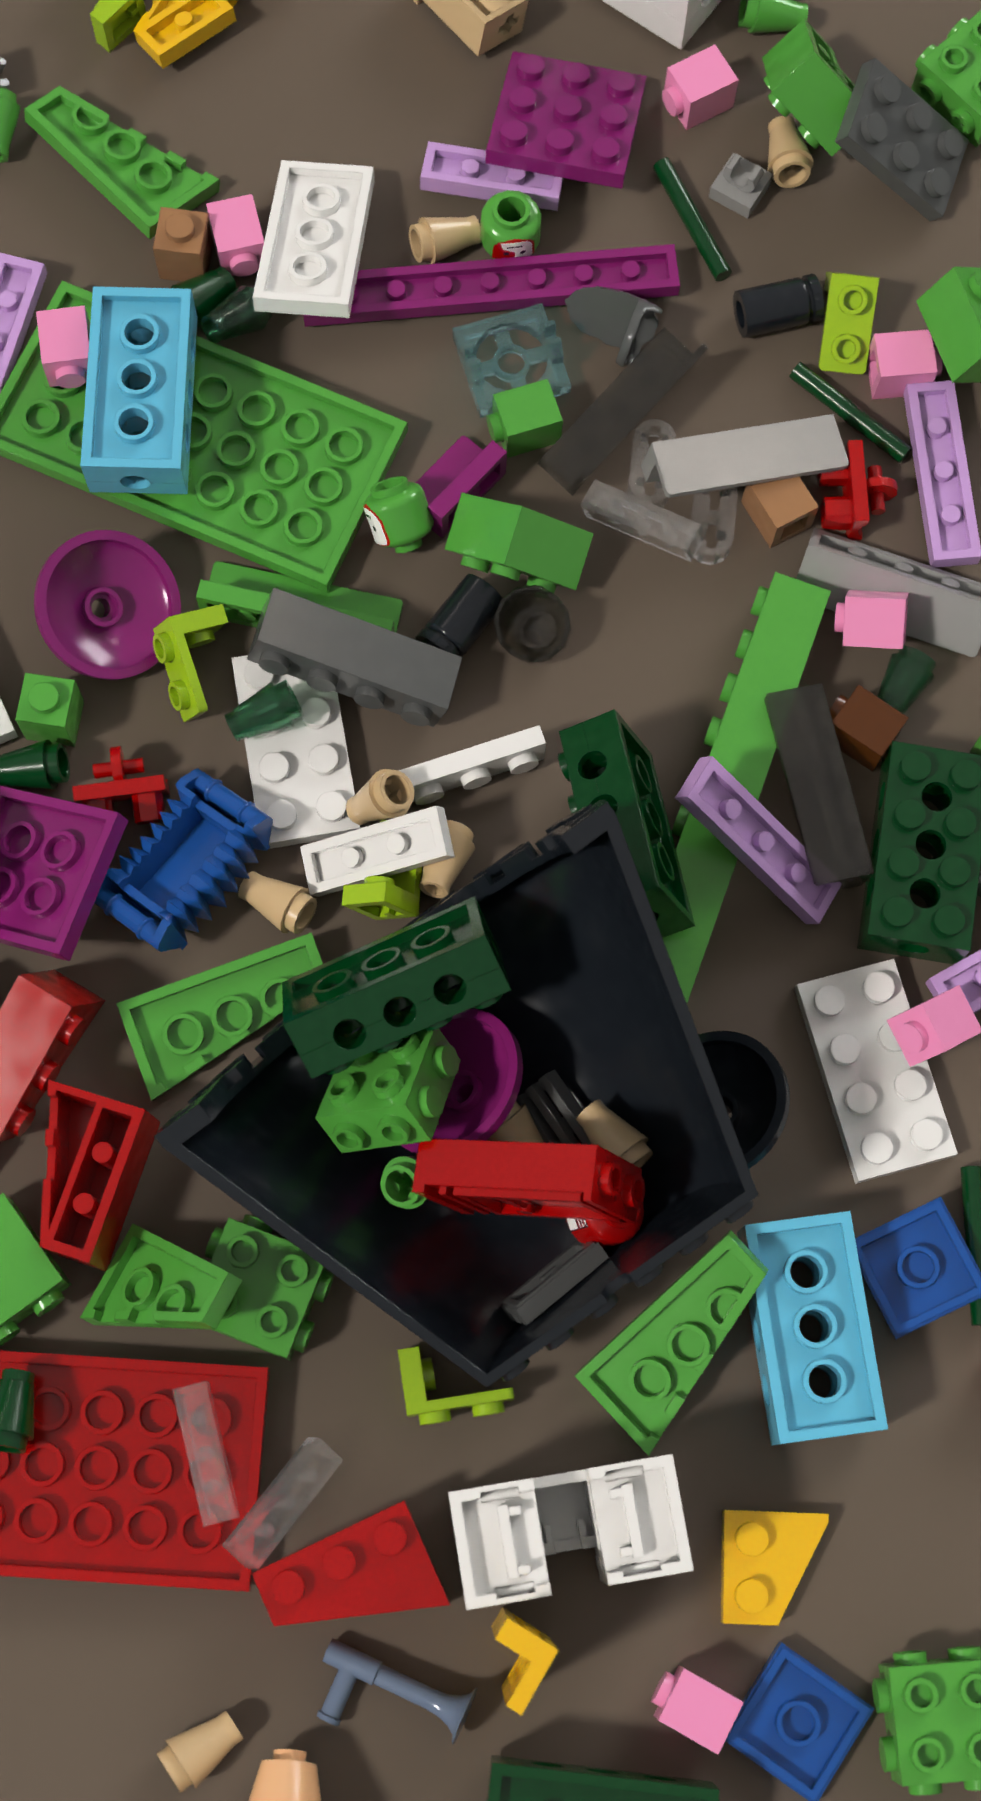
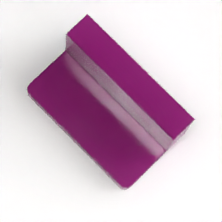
[416,436,507,539]

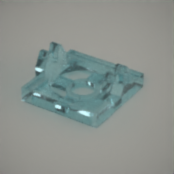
[452,303,571,418]

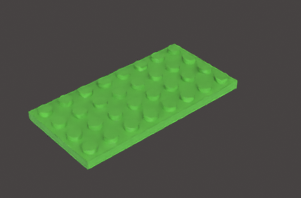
[0,281,408,593]

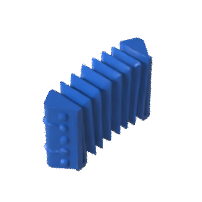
[94,768,273,952]

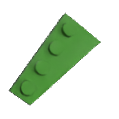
[24,86,220,239]
[116,932,323,1101]
[575,1230,768,1456]

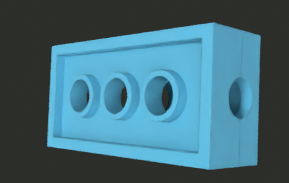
[80,286,198,494]
[737,1211,888,1446]

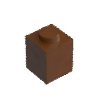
[824,685,909,772]

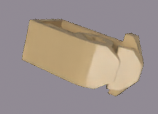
[413,0,529,57]

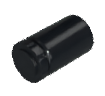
[733,273,825,338]
[415,574,504,656]

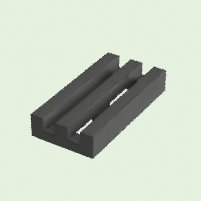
[516,1069,592,1145]
[500,1240,609,1325]

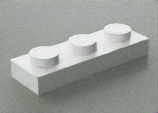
[399,725,546,805]
[300,806,455,897]

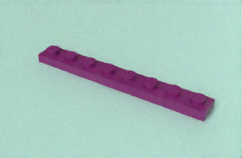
[303,244,680,327]

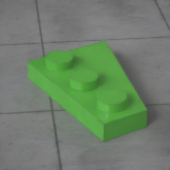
[80,1223,243,1330]

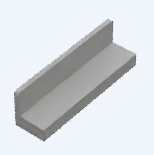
[641,414,849,498]
[796,527,981,657]

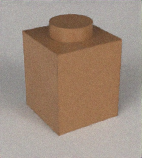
[153,207,214,282]
[741,477,819,549]

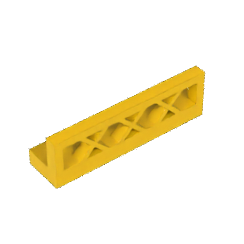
[491,1607,559,1716]

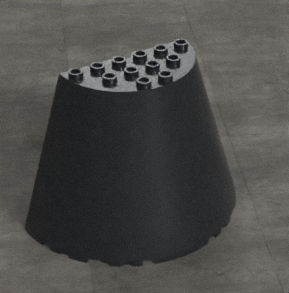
[154,800,759,1387]

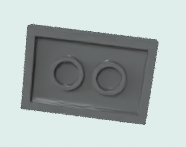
[835,58,969,221]

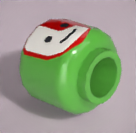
[480,190,542,259]
[363,476,434,553]

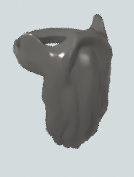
[565,286,663,368]

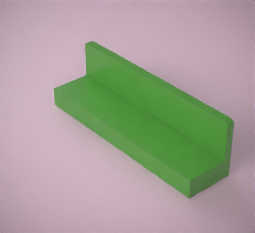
[196,561,403,633]

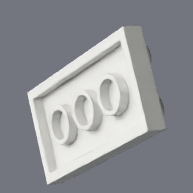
[252,160,375,318]
[231,655,360,849]
[794,959,958,1184]

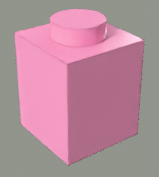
[662,45,739,130]
[206,194,264,277]
[36,305,90,388]
[867,329,943,400]
[834,590,909,649]
[887,985,981,1067]
[651,1665,744,1754]

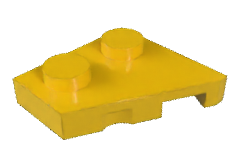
[133,0,237,69]
[721,1510,829,1626]

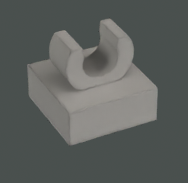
[708,153,773,219]

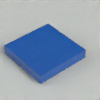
[855,1197,981,1340]
[725,1642,875,1801]

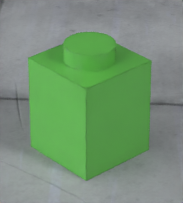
[486,379,563,458]
[15,673,84,747]

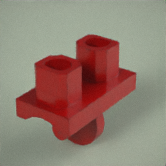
[817,440,898,541]
[72,746,170,825]

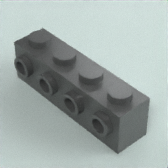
[247,588,462,727]

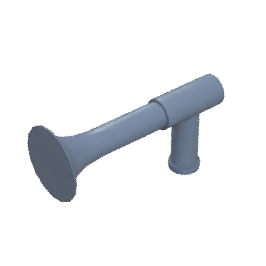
[316,1638,478,1745]

